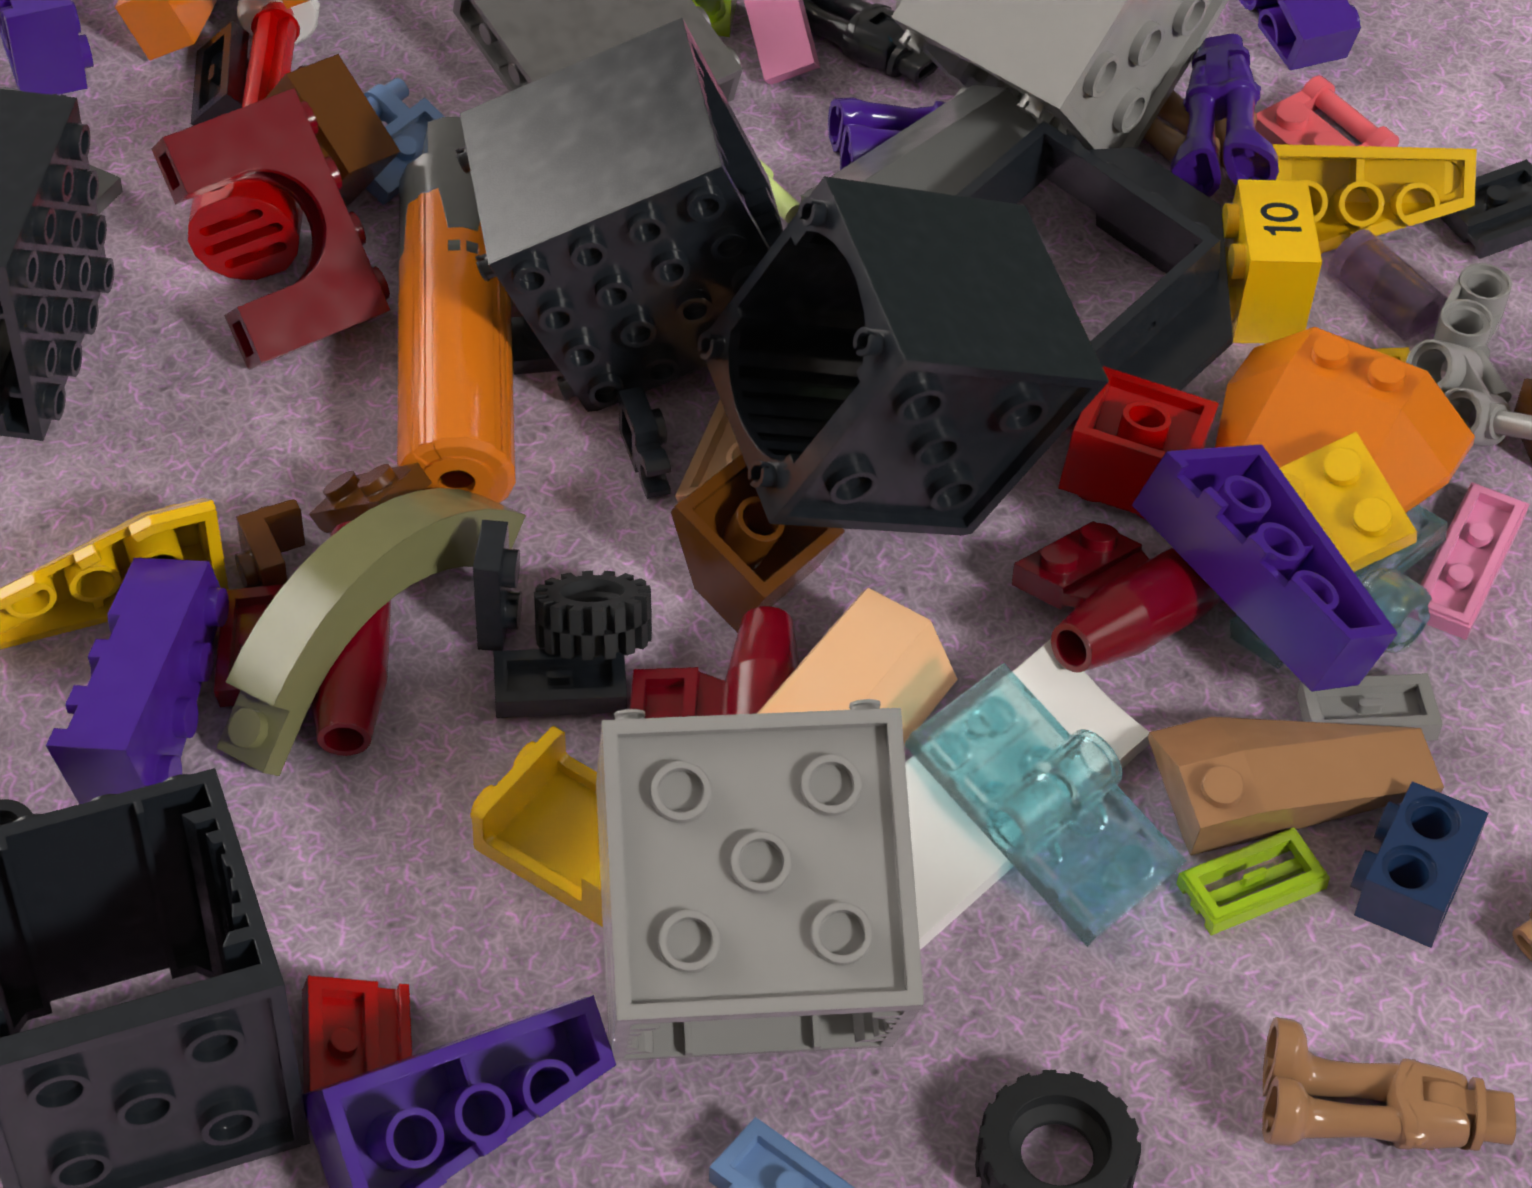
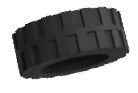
[975,1070,1141,1188]

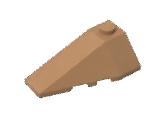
[1148,717,1444,855]

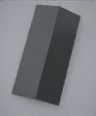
[801,85,1039,201]

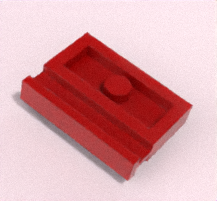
[302,975,412,1114]

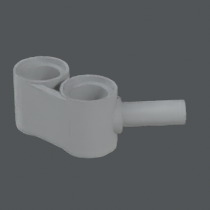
[1433,263,1512,403]
[1406,339,1532,446]

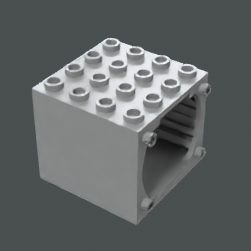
[891,0,1229,150]
[596,699,924,1061]

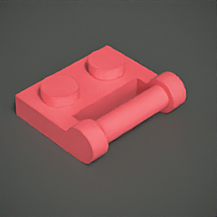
[1255,75,1399,147]

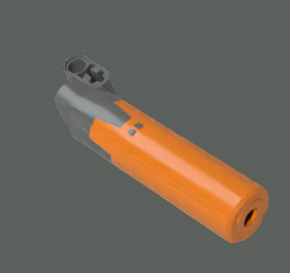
[397,117,516,503]

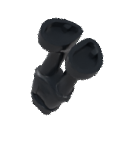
[803,0,938,83]

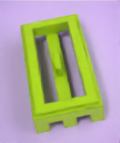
[1176,827,1330,936]

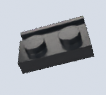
[1440,159,1532,259]

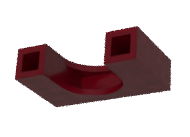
[151,88,390,370]

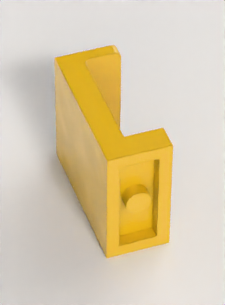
[470,726,603,927]

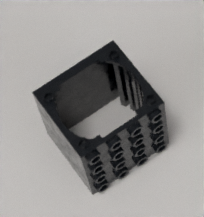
[455,18,784,412]
[0,89,114,441]
[698,176,1109,536]
[0,768,310,1188]

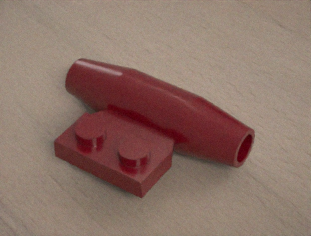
[214,521,391,756]
[1012,521,1222,673]
[630,606,800,718]

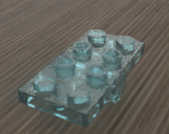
[904,663,1187,947]

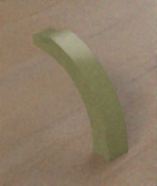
[216,488,526,776]

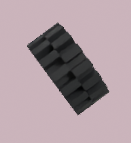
[534,570,652,660]

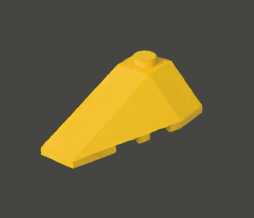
[1272,144,1477,254]
[0,498,229,650]

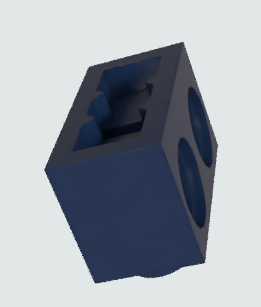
[1350,781,1489,948]

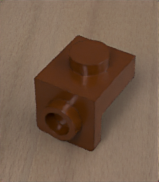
[235,499,306,588]

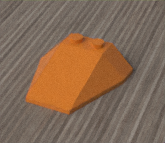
[1215,327,1475,513]

